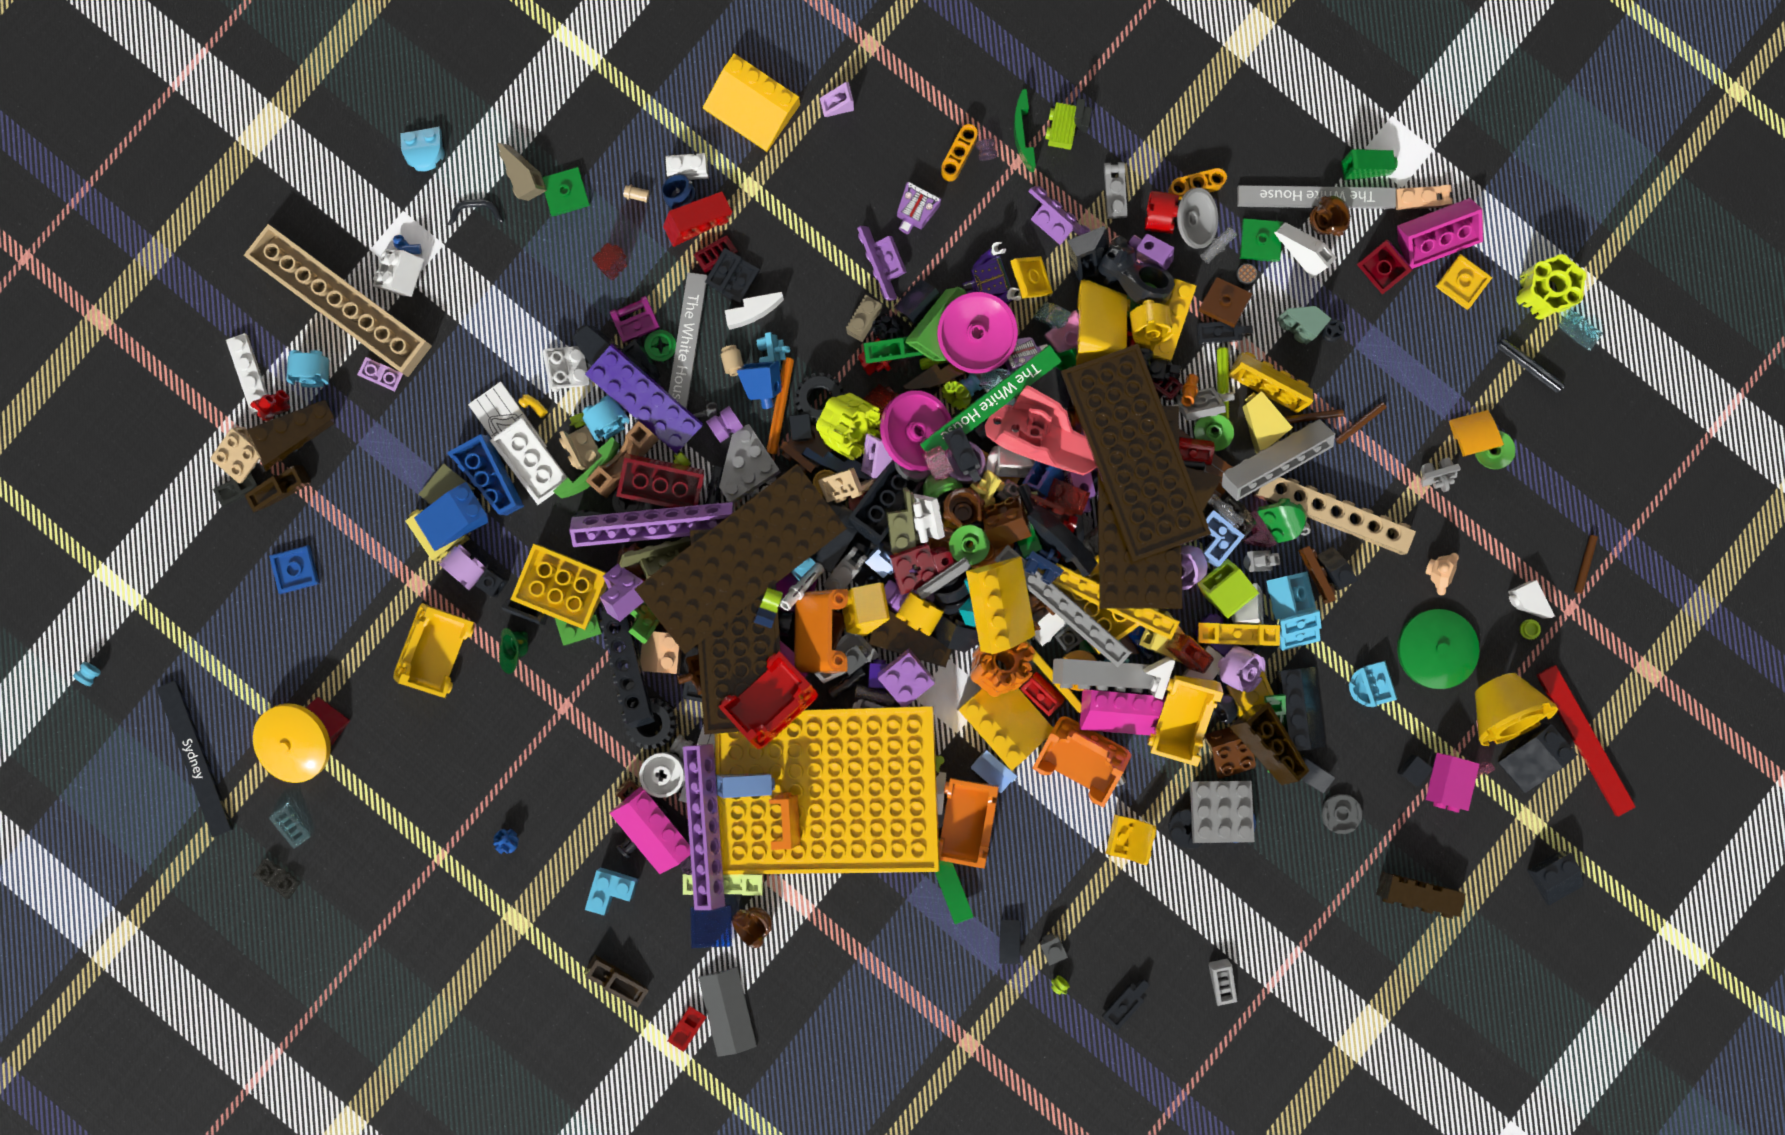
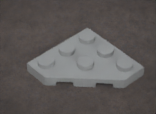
[719,424,781,504]

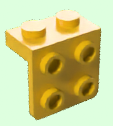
[1105,814,1156,865]

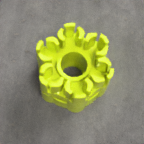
[1516,254,1586,319]
[816,393,881,460]

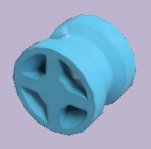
[959,373,983,397]
[73,662,101,686]

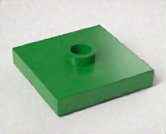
[542,167,590,217]
[1240,219,1283,262]

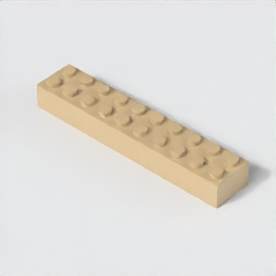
[244,224,432,377]

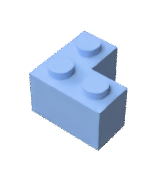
[1203,510,1245,568]

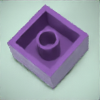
[878,648,935,707]

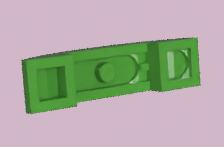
[553,437,620,498]

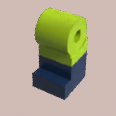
[753,587,783,628]

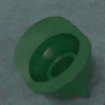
[499,628,528,674]

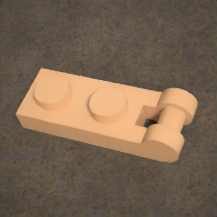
[1396,185,1453,210]

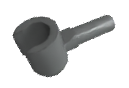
[693,402,718,418]

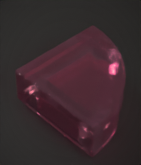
[1476,762,1495,779]

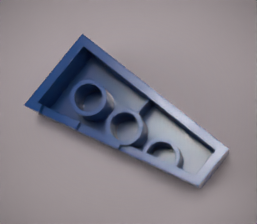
[447,434,524,515]

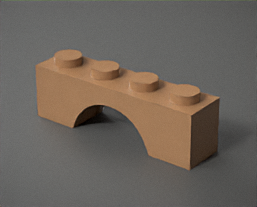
[586,421,659,498]

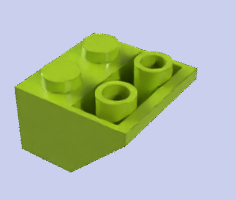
[1197,559,1259,618]

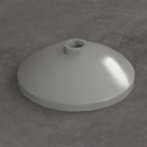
[1177,188,1218,249]

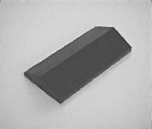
[698,967,757,1057]

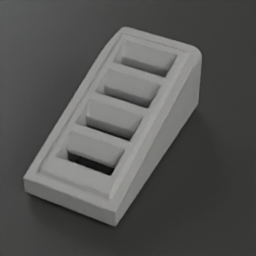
[1209,959,1237,1006]

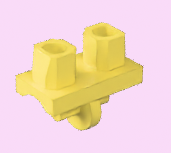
[971,470,1005,508]

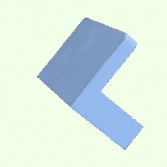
[971,749,1017,793]

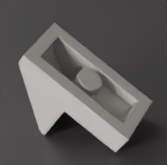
[1143,656,1175,699]

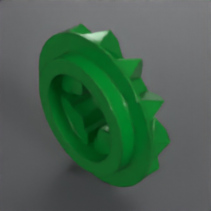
[645,330,676,362]

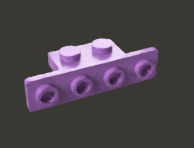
[1028,186,1091,245]
[857,226,907,300]

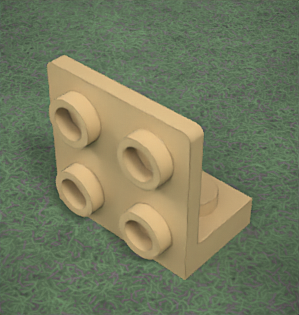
[559,426,602,472]
[210,427,259,483]
[818,468,877,503]

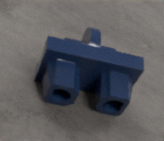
[1024,548,1064,585]

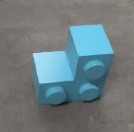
[585,868,639,915]

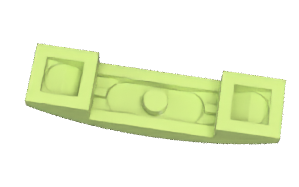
[683,873,763,896]

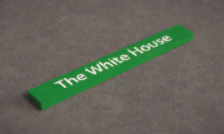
[920,345,1062,460]

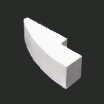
[725,292,784,330]

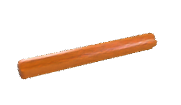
[767,357,794,454]

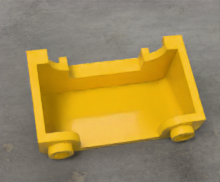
[1076,280,1131,365]
[393,603,474,698]
[1147,675,1223,767]

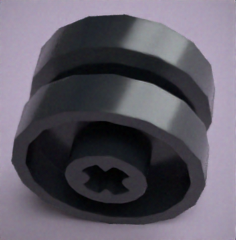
[933,569,970,616]

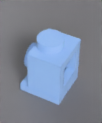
[865,542,893,578]

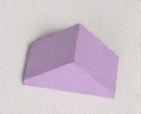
[820,82,854,117]
[861,433,892,478]

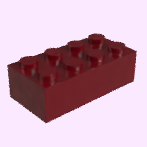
[616,453,704,508]

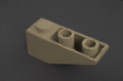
[497,143,547,201]

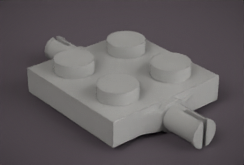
[1169,387,1234,421]

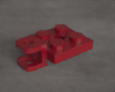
[889,543,954,595]

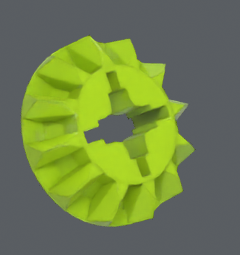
[941,381,971,410]

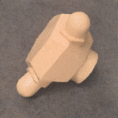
[1426,553,1459,595]

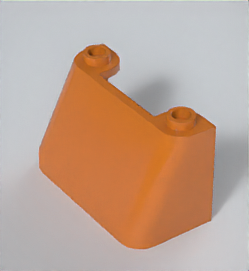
[794,589,848,674]
[1032,716,1131,808]
[939,778,999,869]

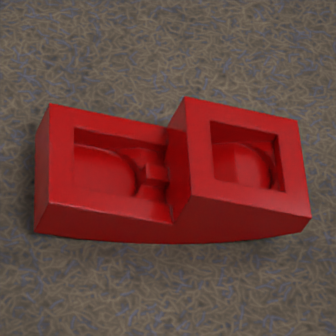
[667,1006,707,1052]

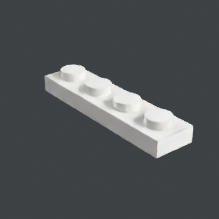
[226,333,268,415]

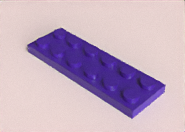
[585,344,703,454]

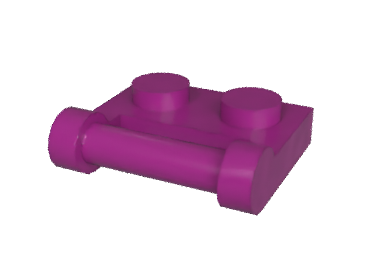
[610,296,660,344]

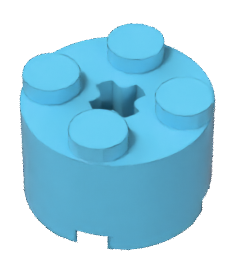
[287,350,330,388]
[583,395,630,441]

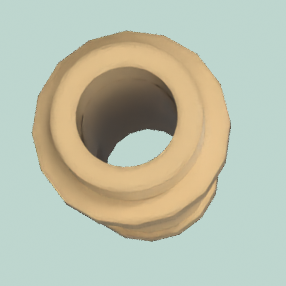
[624,184,650,203]

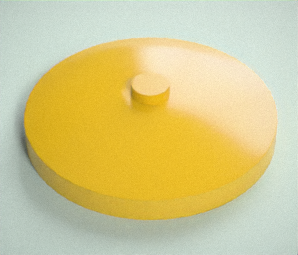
[253,704,331,783]

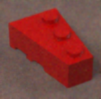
[663,192,732,247]

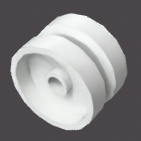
[639,752,685,798]

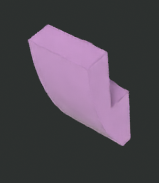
[357,357,403,392]

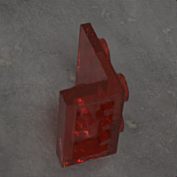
[1030,478,1090,517]

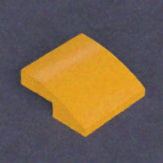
[1449,410,1504,457]

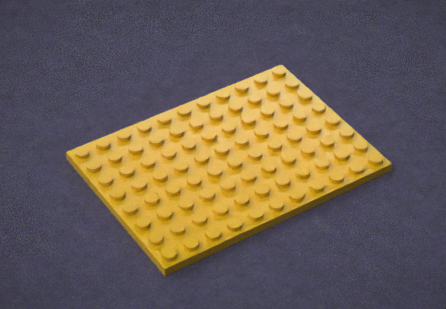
[715,706,940,875]

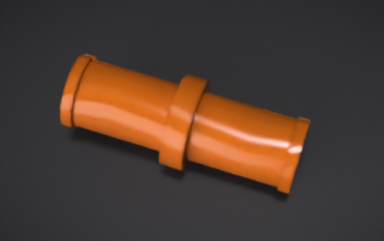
[1181,374,1199,406]

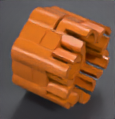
[970,642,1035,697]

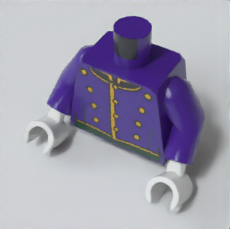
[962,242,1021,303]

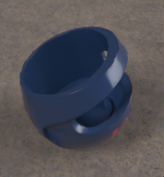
[662,175,696,209]

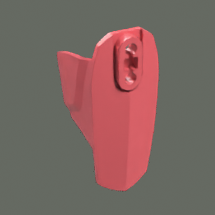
[985,385,1096,475]

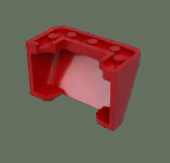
[719,651,818,749]

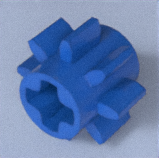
[493,829,519,854]

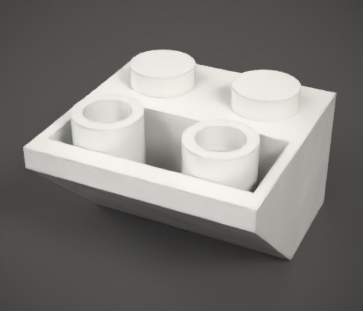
[373,249,424,297]

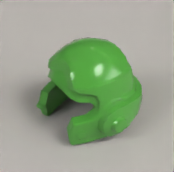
[923,472,963,515]

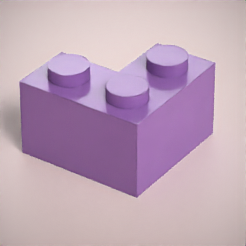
[600,564,644,622]

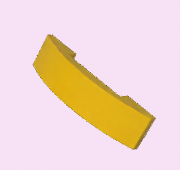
[1198,623,1280,646]

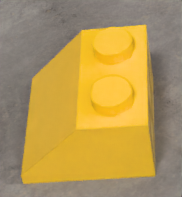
[842,582,890,636]

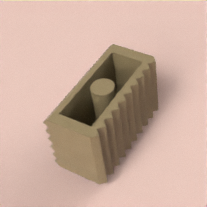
[846,295,882,342]

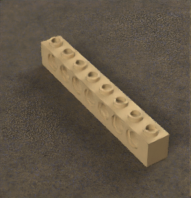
[1254,477,1416,555]

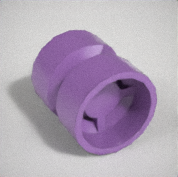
[706,406,743,443]
[884,579,910,613]

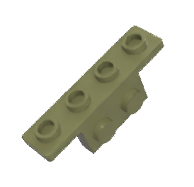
[887,487,919,570]
[619,536,691,579]

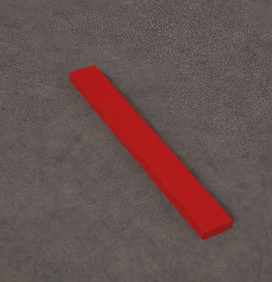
[1536,665,1636,817]

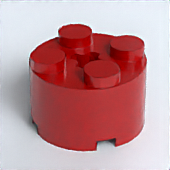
[1144,191,1179,234]

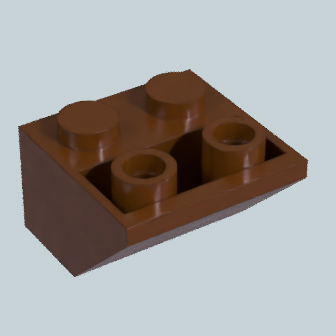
[982,495,1032,550]

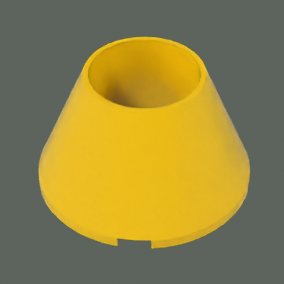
[1475,673,1558,746]

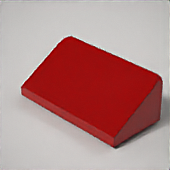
[1179,437,1215,465]
[1020,672,1065,716]

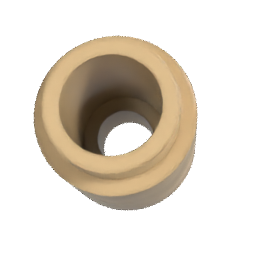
[721,345,744,376]

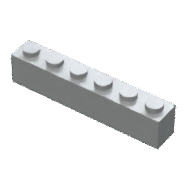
[1222,419,1335,501]
[1052,659,1156,693]

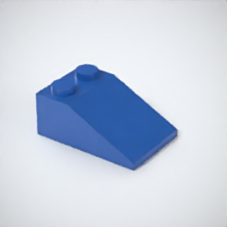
[414,482,488,552]

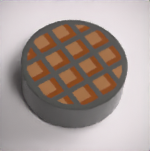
[1236,264,1257,285]

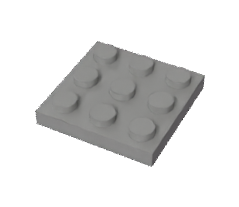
[1190,781,1255,843]

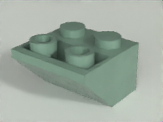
[1276,306,1331,345]

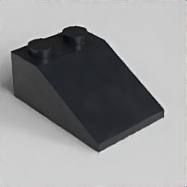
[810,500,859,573]
[1498,723,1578,793]

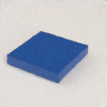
[269,545,320,594]

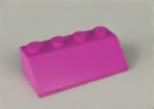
[1397,198,1483,269]
[1079,689,1166,735]
[609,786,691,874]

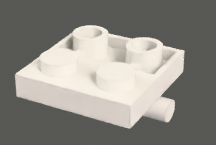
[543,346,590,392]
[912,494,945,543]

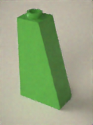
[905,287,966,362]

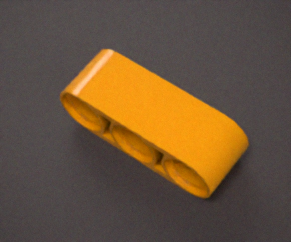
[941,124,978,182]
[1168,168,1227,201]

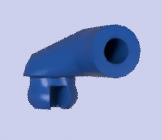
[393,235,422,254]

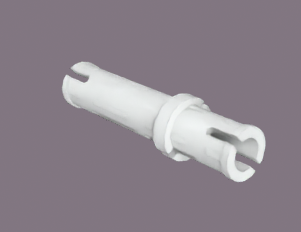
[780,563,824,611]

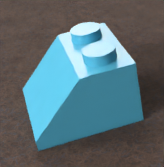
[1266,572,1317,620]

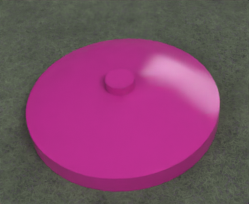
[937,292,1018,373]
[880,391,952,472]

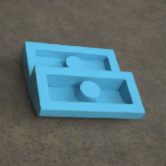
[1278,609,1322,651]

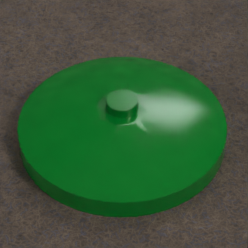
[1397,609,1479,689]

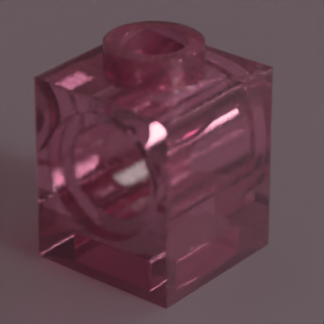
[922,445,954,480]

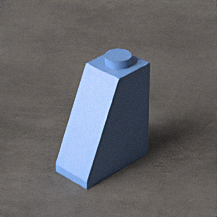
[716,773,775,798]

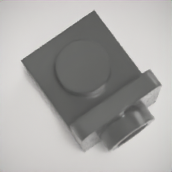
[845,645,869,675]
[1039,933,1068,966]

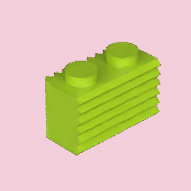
[1045,102,1076,150]

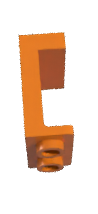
[769,792,801,850]

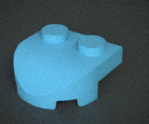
[400,127,445,171]
[1349,661,1398,707]

